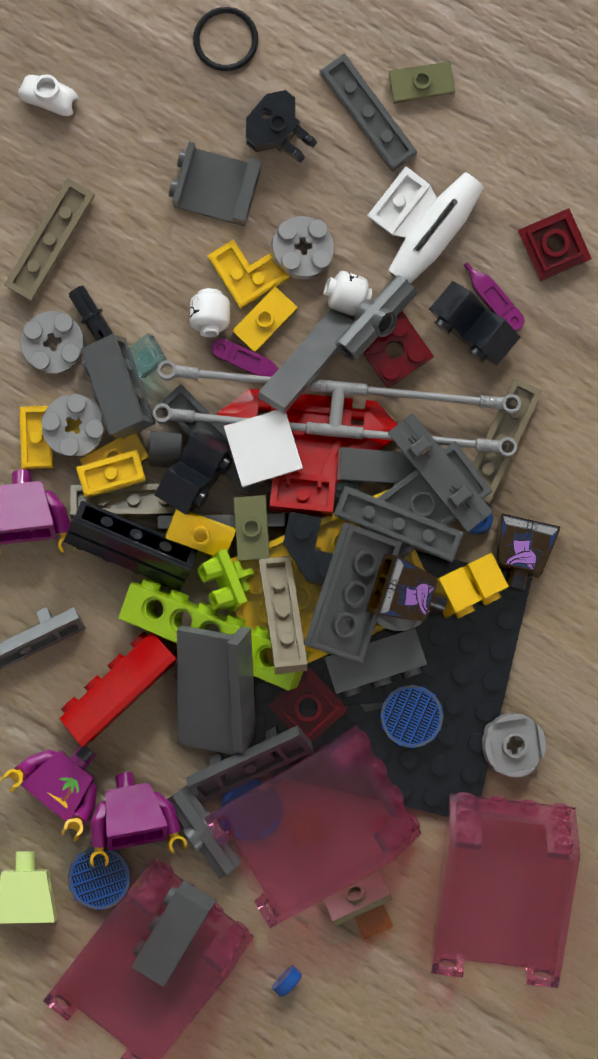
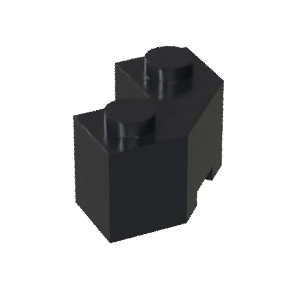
[429,281,521,366]
[154,428,233,514]
[283,511,333,586]

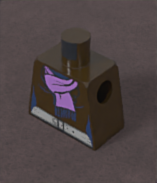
[496,513,560,592]
[365,554,447,622]

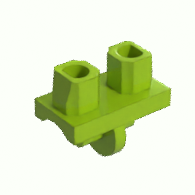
[198,549,255,613]

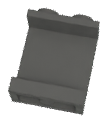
[168,141,262,227]

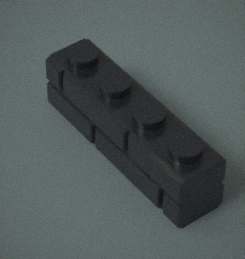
[63,500,198,591]

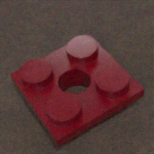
[518,208,592,282]
[363,311,434,388]
[268,668,348,743]

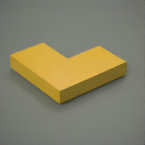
[207,239,292,309]
[20,406,82,470]

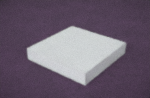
[224,410,303,488]

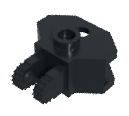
[246,90,318,163]

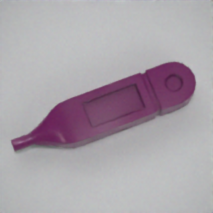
[463,262,525,332]
[211,338,279,377]

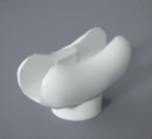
[18,75,79,116]

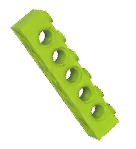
[118,578,311,691]

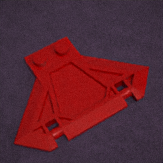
[217,389,397,517]

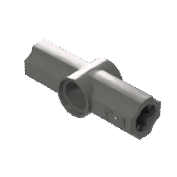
[335,275,417,361]
[167,785,242,879]

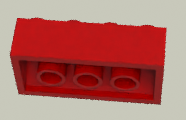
[59,632,177,747]

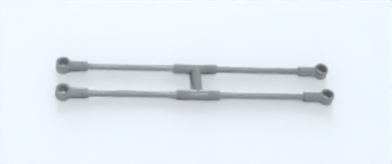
[153,360,521,458]

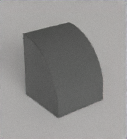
[149,431,184,468]

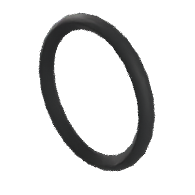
[193,7,258,71]

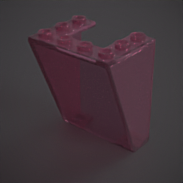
[204,725,422,928]
[431,792,580,988]
[43,858,254,1059]

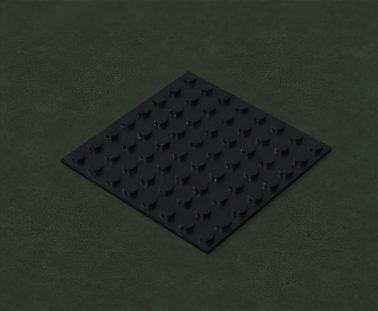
[232,522,532,823]

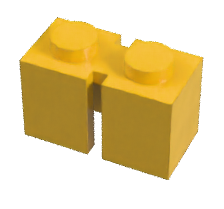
[435,553,509,619]

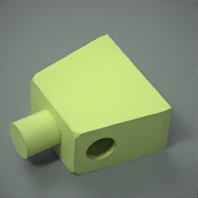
[0,851,57,924]

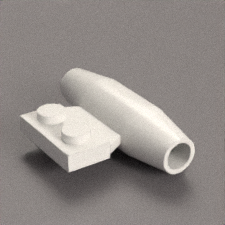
[367,167,484,283]

